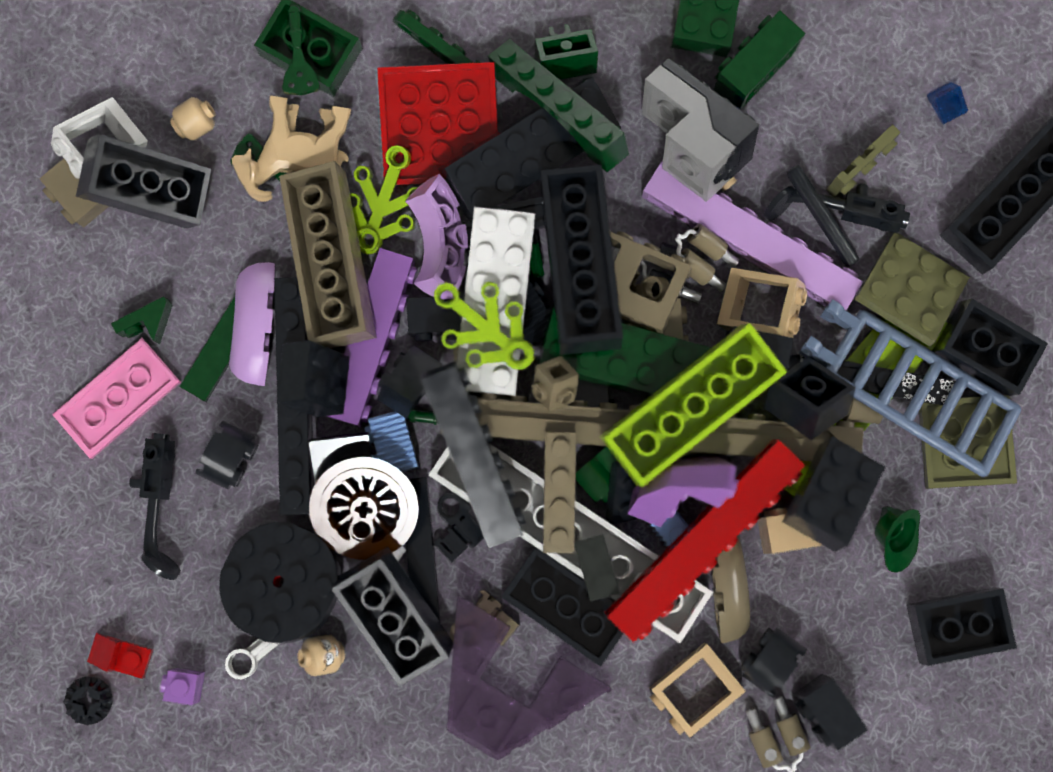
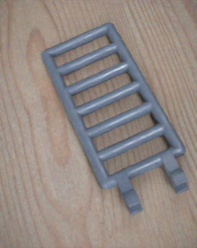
[799,299,1021,477]

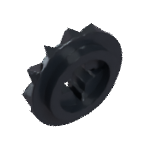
[63,676,113,725]

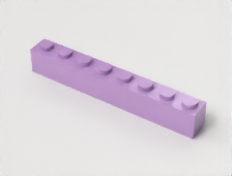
[641,161,863,310]

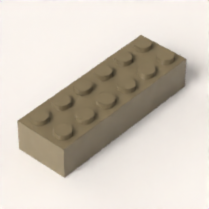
[279,161,377,349]

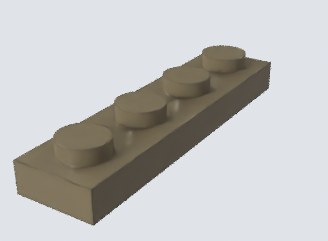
[543,431,576,553]

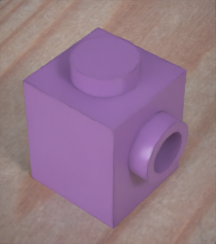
[160,668,205,705]

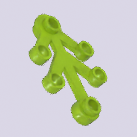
[350,146,418,254]
[434,282,534,370]

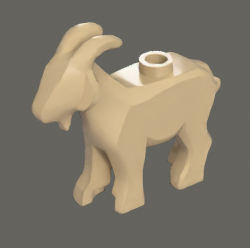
[232,96,351,202]

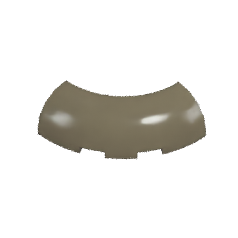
[712,535,750,643]

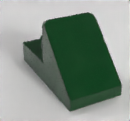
[111,296,172,344]

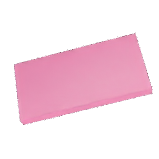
[52,338,181,459]

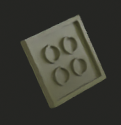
[854,233,970,346]
[919,395,1017,489]

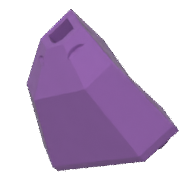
[628,454,738,527]

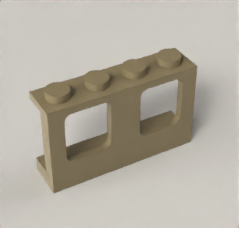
[610,231,691,334]

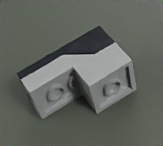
[642,58,759,202]

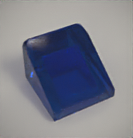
[927,82,968,124]

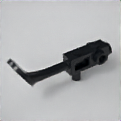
[764,184,910,233]
[129,433,181,580]

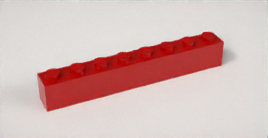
[604,439,805,643]

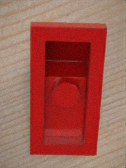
[87,633,154,679]

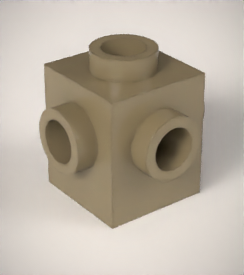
[532,356,578,411]

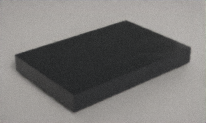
[309,432,381,523]

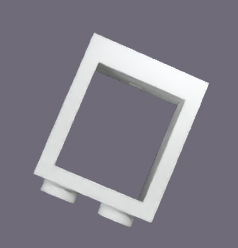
[51,97,148,179]

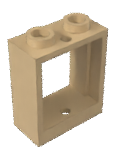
[717,268,807,338]
[649,642,746,737]

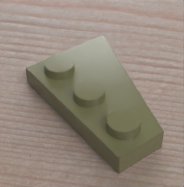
[826,124,901,197]

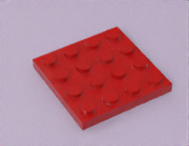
[377,62,498,185]

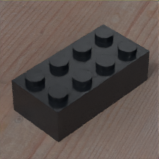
[76,134,211,229]
[331,547,454,687]
[501,547,624,667]

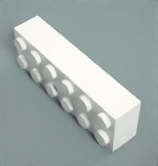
[457,207,535,396]

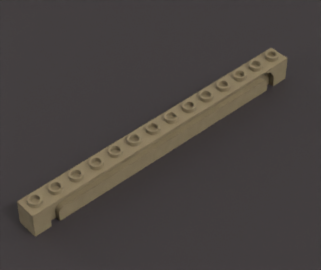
[440,394,864,462]

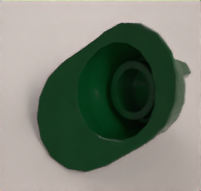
[874,506,920,573]

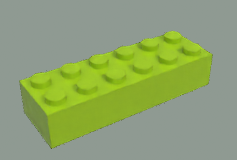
[599,323,787,487]

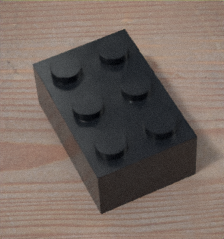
[933,298,1048,396]
[782,436,885,552]
[906,587,1017,666]

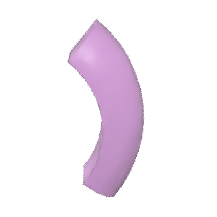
[405,174,468,299]
[229,262,275,386]

